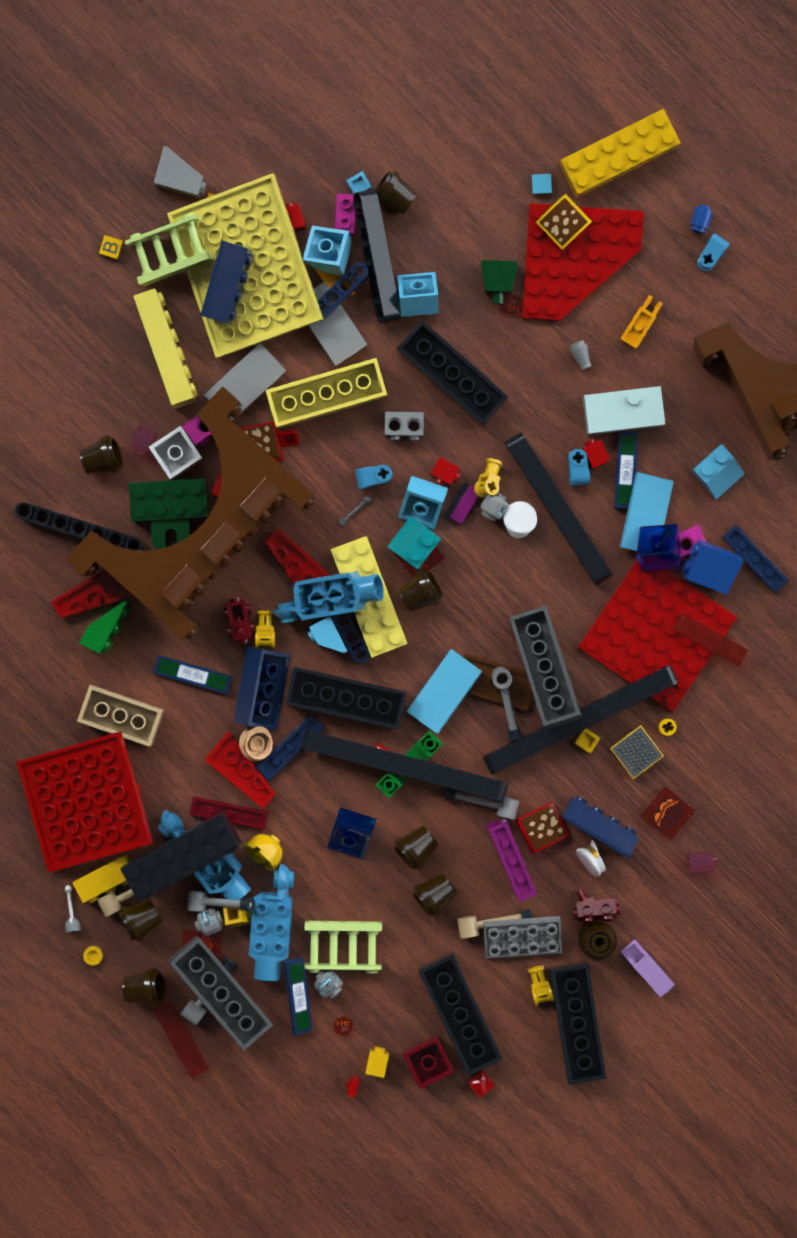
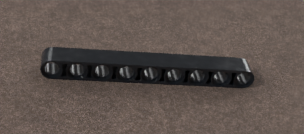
[505,432,613,586]

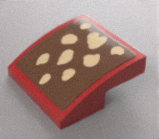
[241,421,283,461]
[515,801,569,854]

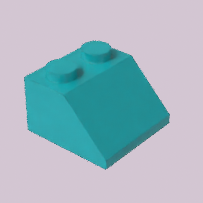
[387,517,441,570]

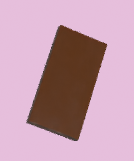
[464,653,533,712]

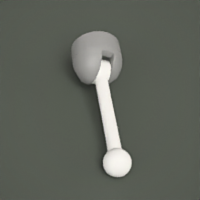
[65,885,81,932]

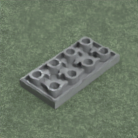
[308,282,368,366]
[204,343,287,421]
[483,916,562,959]

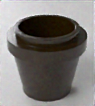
[375,170,417,214]
[80,435,123,475]
[399,569,443,612]
[394,826,439,870]
[412,874,457,918]
[118,899,162,943]
[578,920,617,959]
[122,968,165,1007]

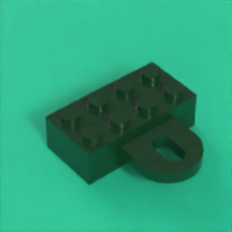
[129,478,209,550]

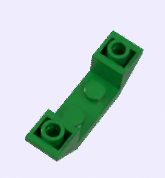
[376,730,443,798]

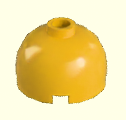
[244,834,283,871]

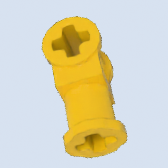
[474,458,503,498]
[255,611,275,648]
[527,965,554,1006]

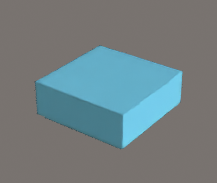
[346,171,372,194]
[532,174,552,195]

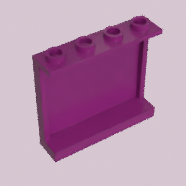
[486,817,537,902]

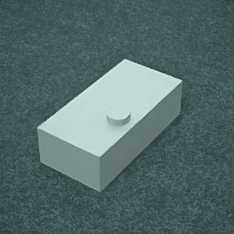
[583,386,665,435]

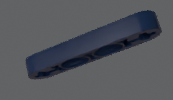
[318,263,370,322]
[330,613,370,663]

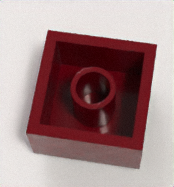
[402,1034,454,1089]

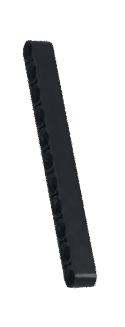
[482,664,679,775]
[301,729,509,802]

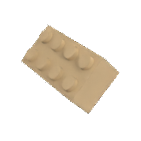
[77,685,165,746]

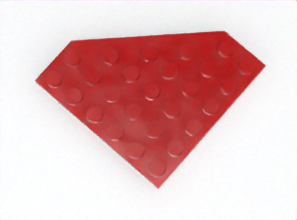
[522,203,644,321]

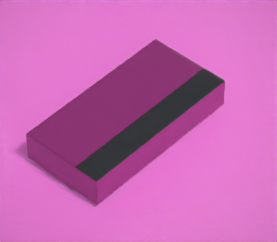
[445,482,478,524]

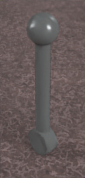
[339,496,371,526]

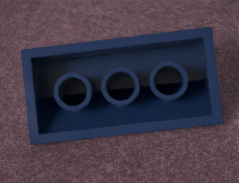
[200,240,253,325]
[233,647,290,730]
[560,796,639,858]

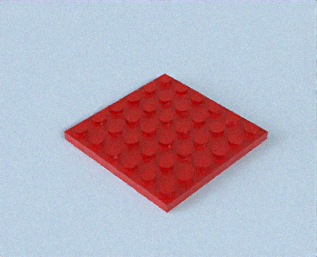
[578,552,737,712]
[16,731,154,873]

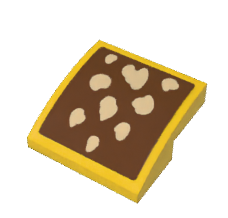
[536,194,592,250]

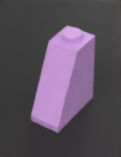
[621,940,675,997]

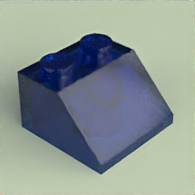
[636,524,681,571]
[327,807,376,859]

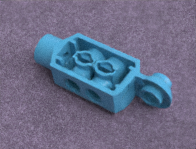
[272,571,384,623]
[158,810,251,900]
[249,863,294,981]

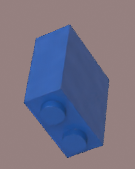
[682,539,744,595]

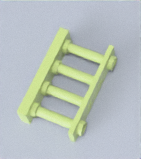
[125,213,214,286]
[304,921,382,973]

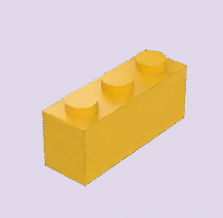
[72,854,129,904]

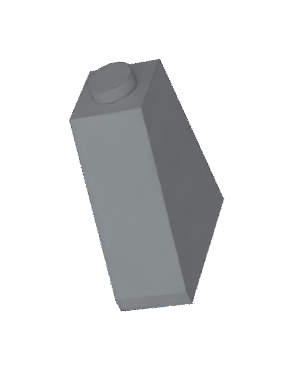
[154,146,207,198]

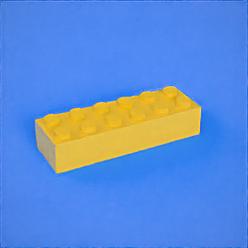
[559,109,681,198]

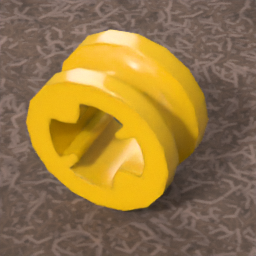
[658,718,677,736]

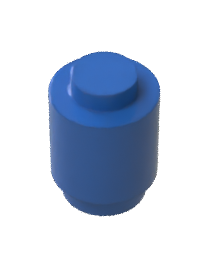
[690,204,713,234]

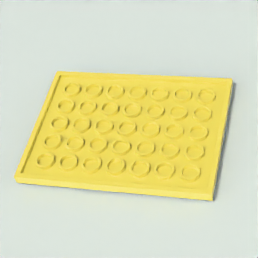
[167,173,324,358]

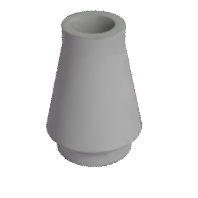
[569,340,592,370]

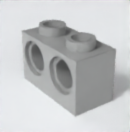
[385,412,424,441]

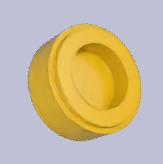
[83,946,103,966]

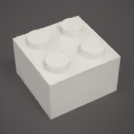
[149,426,204,480]

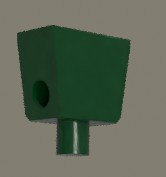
[481,260,518,305]

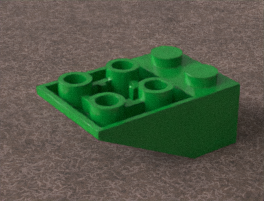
[79,601,131,654]

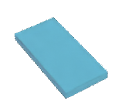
[620,472,674,556]
[407,649,483,734]

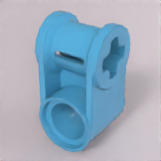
[697,233,730,272]
[568,449,590,486]
[355,465,393,489]

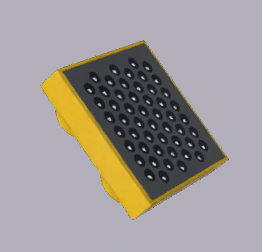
[610,725,664,779]

